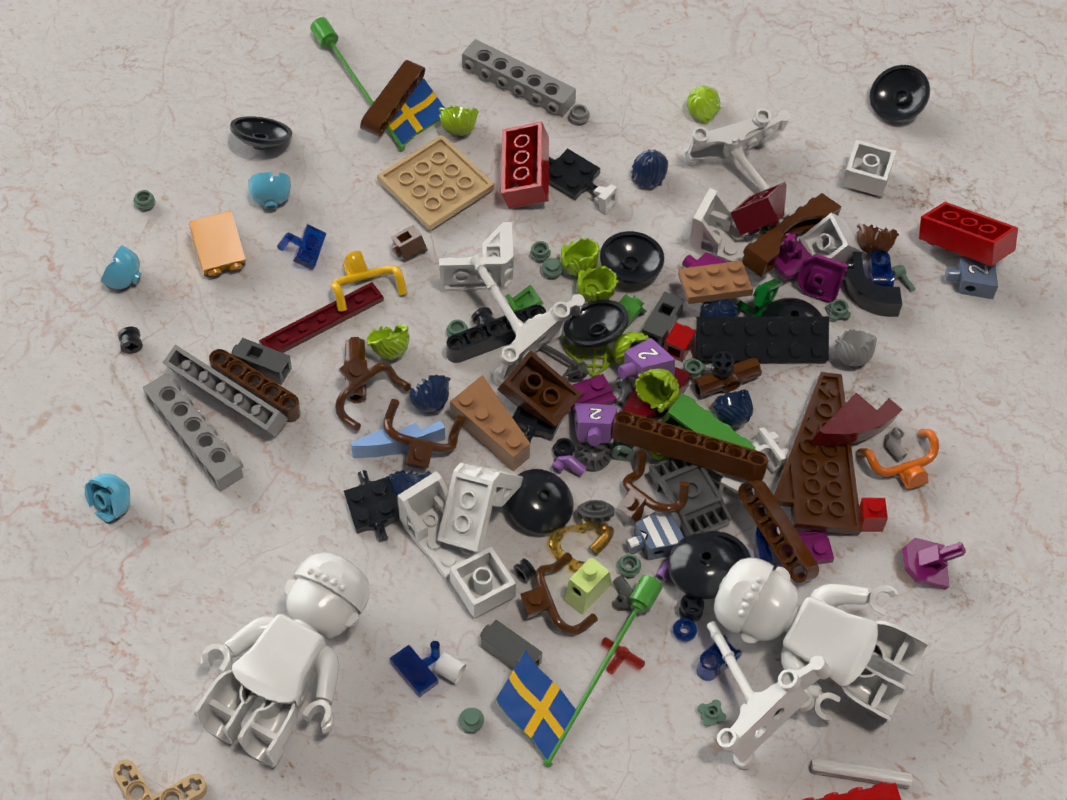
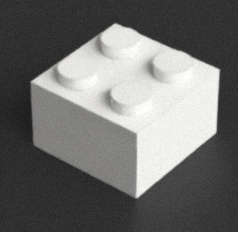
[842,140,896,197]
[450,546,516,618]

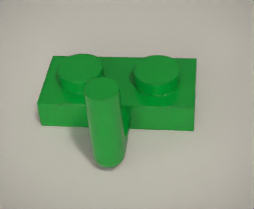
[737,279,782,317]

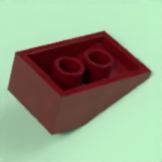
[730,182,787,236]

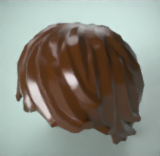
[856,224,899,257]

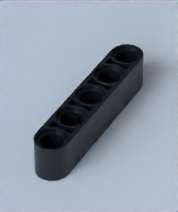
[446,304,546,363]

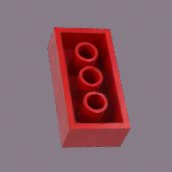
[501,121,549,209]
[919,202,1018,266]

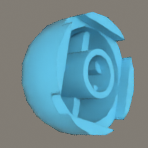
[248,172,291,209]
[101,245,142,289]
[84,473,130,522]

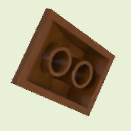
[497,350,582,427]

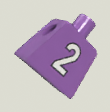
[618,338,675,381]
[573,403,618,446]

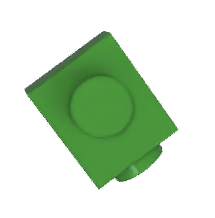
[505,285,544,312]
[618,294,647,329]

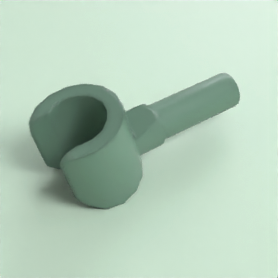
[890,265,916,292]

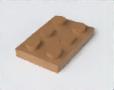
[678,261,753,304]

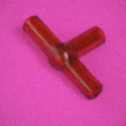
[601,637,645,674]

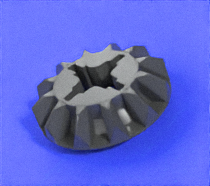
[575,442,612,470]
[577,500,615,523]

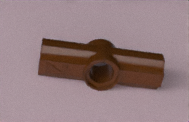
[344,337,367,403]
[693,357,762,398]

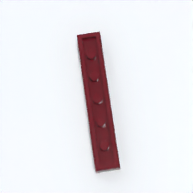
[259,282,384,353]

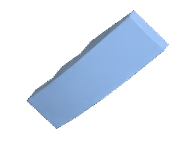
[350,421,445,458]

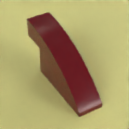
[622,367,691,421]
[811,393,903,446]

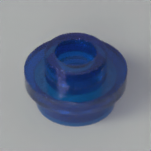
[673,618,697,642]

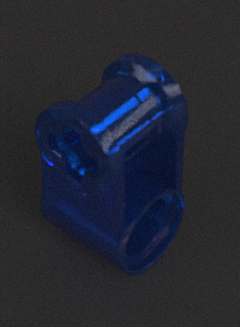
[868,250,894,287]
[696,635,742,681]

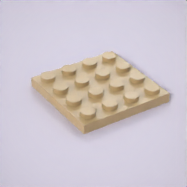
[377,135,494,231]

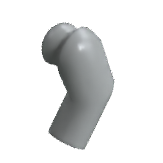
[886,427,907,461]

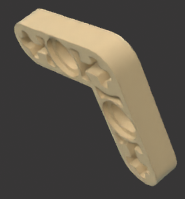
[113,760,207,800]

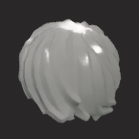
[834,329,877,366]

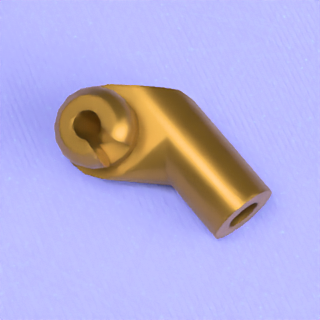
[589,523,614,555]

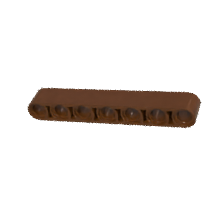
[611,411,768,481]

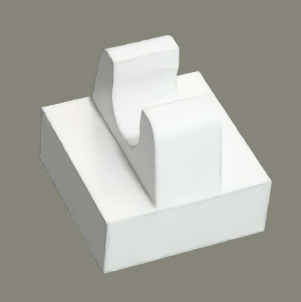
[593,184,618,214]

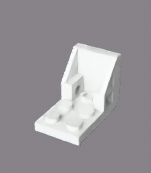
[689,188,760,275]
[439,222,514,291]
[437,463,523,552]
[398,471,483,580]

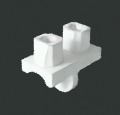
[751,427,789,474]

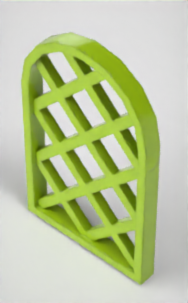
[562,335,615,377]

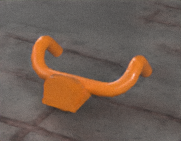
[857,429,939,490]

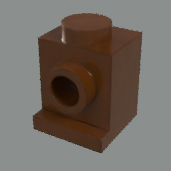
[391,225,428,260]

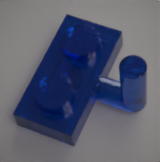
[277,224,326,270]
[389,641,440,698]

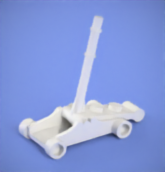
[683,108,791,218]
[470,255,585,385]
[707,621,831,769]

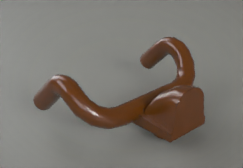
[335,355,411,431]
[383,399,465,469]
[617,451,689,522]
[520,552,598,635]

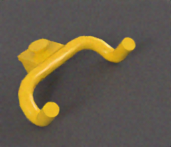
[330,251,407,311]

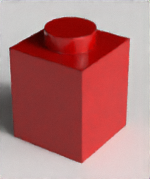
[664,322,696,362]
[859,498,888,532]

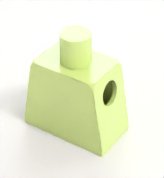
[564,557,612,615]

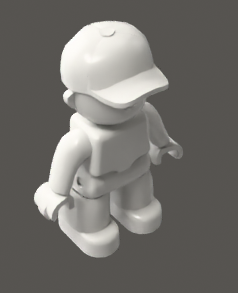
[194,552,370,768]
[714,557,931,722]

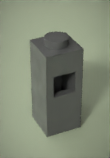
[642,291,684,347]
[231,337,292,385]
[480,620,543,670]

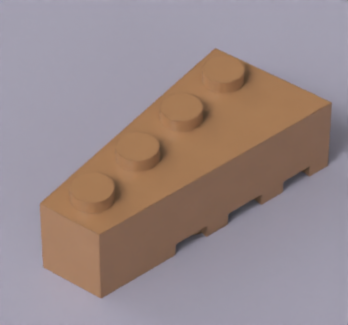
[450,375,530,471]

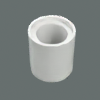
[434,652,467,684]

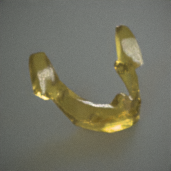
[549,520,601,573]

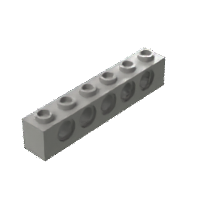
[462,39,576,117]
[162,344,288,438]
[143,373,244,492]

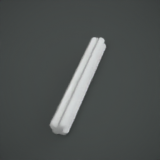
[811,758,913,788]

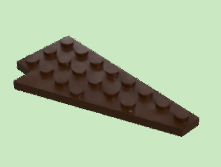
[773,372,862,535]

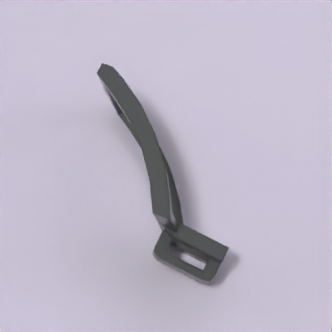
[540,344,589,382]

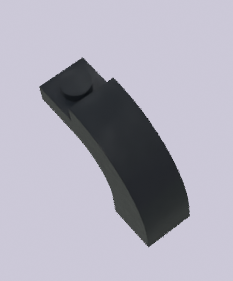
[843,252,902,317]

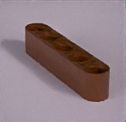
[360,60,426,137]
[209,349,301,422]
[738,480,819,583]

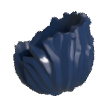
[631,149,668,189]
[699,299,740,317]
[409,374,451,412]
[713,389,754,428]
[386,470,432,498]

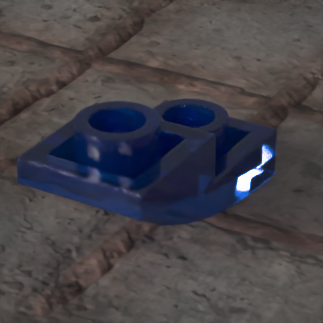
[753,526,772,563]

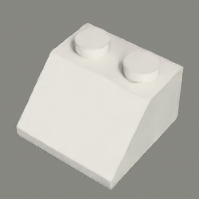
[800,212,862,264]

